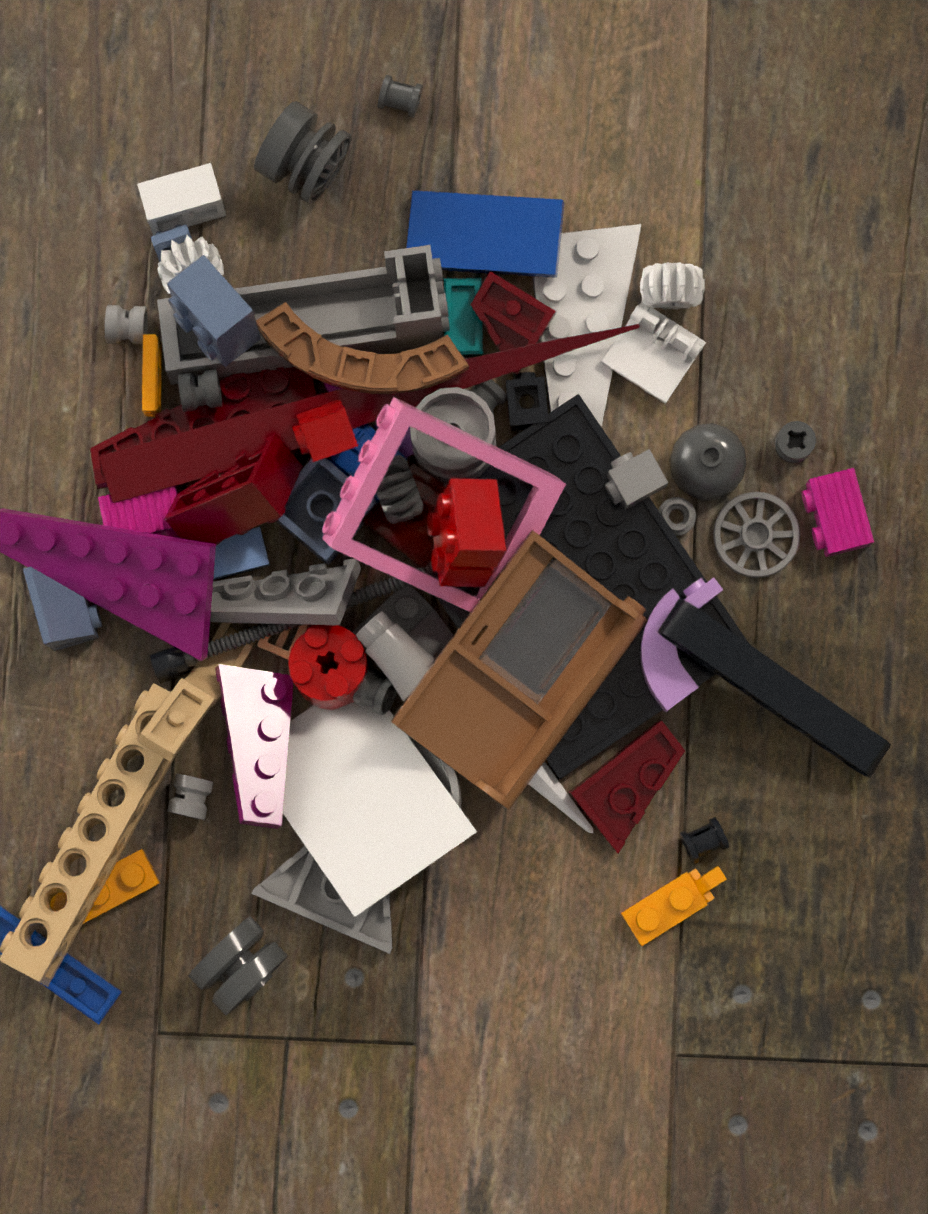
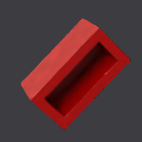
[292,399,358,462]

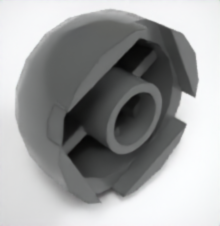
[669,423,747,501]

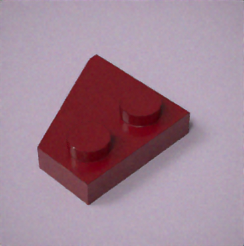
[471,271,557,375]

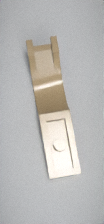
[137,622,258,762]

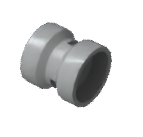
[105,305,148,345]
[167,773,214,820]

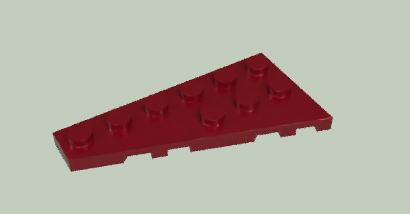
[90,367,316,489]

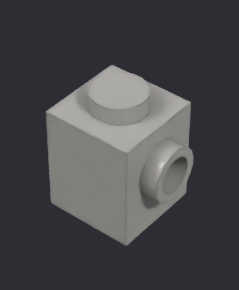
[604,449,668,510]

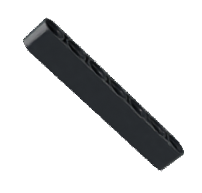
[657,598,891,778]

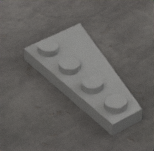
[210,559,361,625]

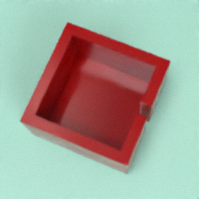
[427,478,506,587]

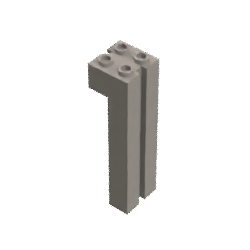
[157,245,450,385]

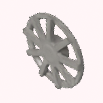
[713,492,800,578]

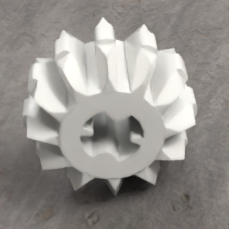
[157,235,224,294]
[640,262,705,310]

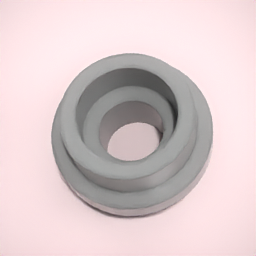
[658,497,696,536]

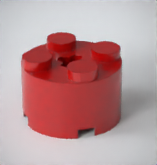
[288,625,370,710]

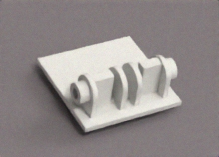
[601,302,706,404]

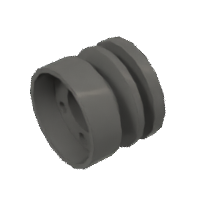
[254,101,352,204]

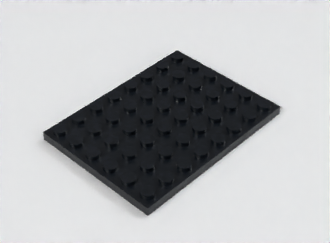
[386,394,749,780]

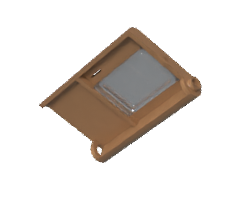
[390,530,648,810]

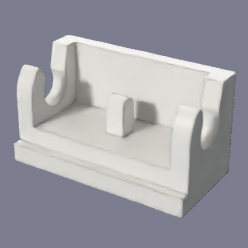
[137,163,226,236]

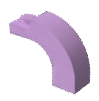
[640,577,723,712]

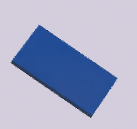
[406,190,565,278]

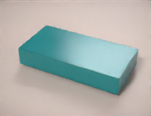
[444,278,483,356]

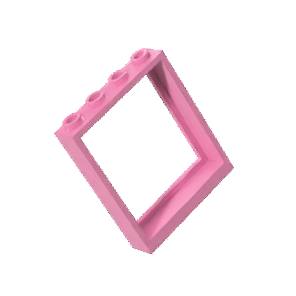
[322,397,566,612]

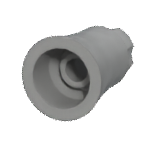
[356,611,436,702]

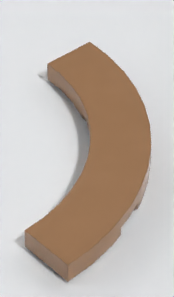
[256,302,469,394]

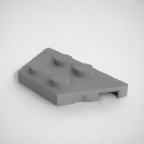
[252,846,392,954]

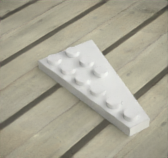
[532,224,641,427]

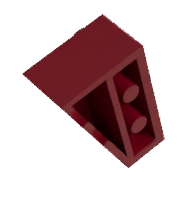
[164,433,303,546]

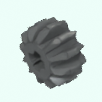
[376,455,423,524]

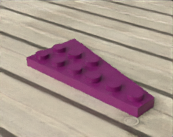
[0,508,216,661]

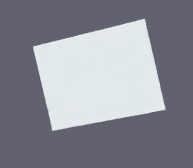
[283,702,477,917]

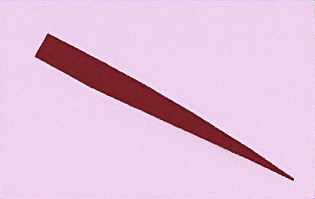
[99,324,640,503]

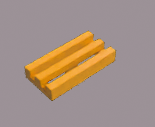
[142,334,162,417]

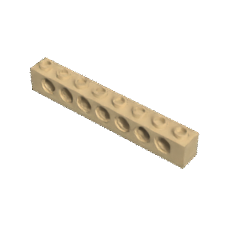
[0,683,175,987]

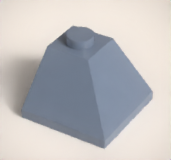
[23,567,102,651]

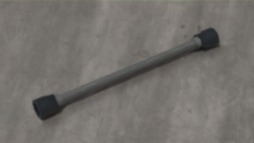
[150,561,438,684]

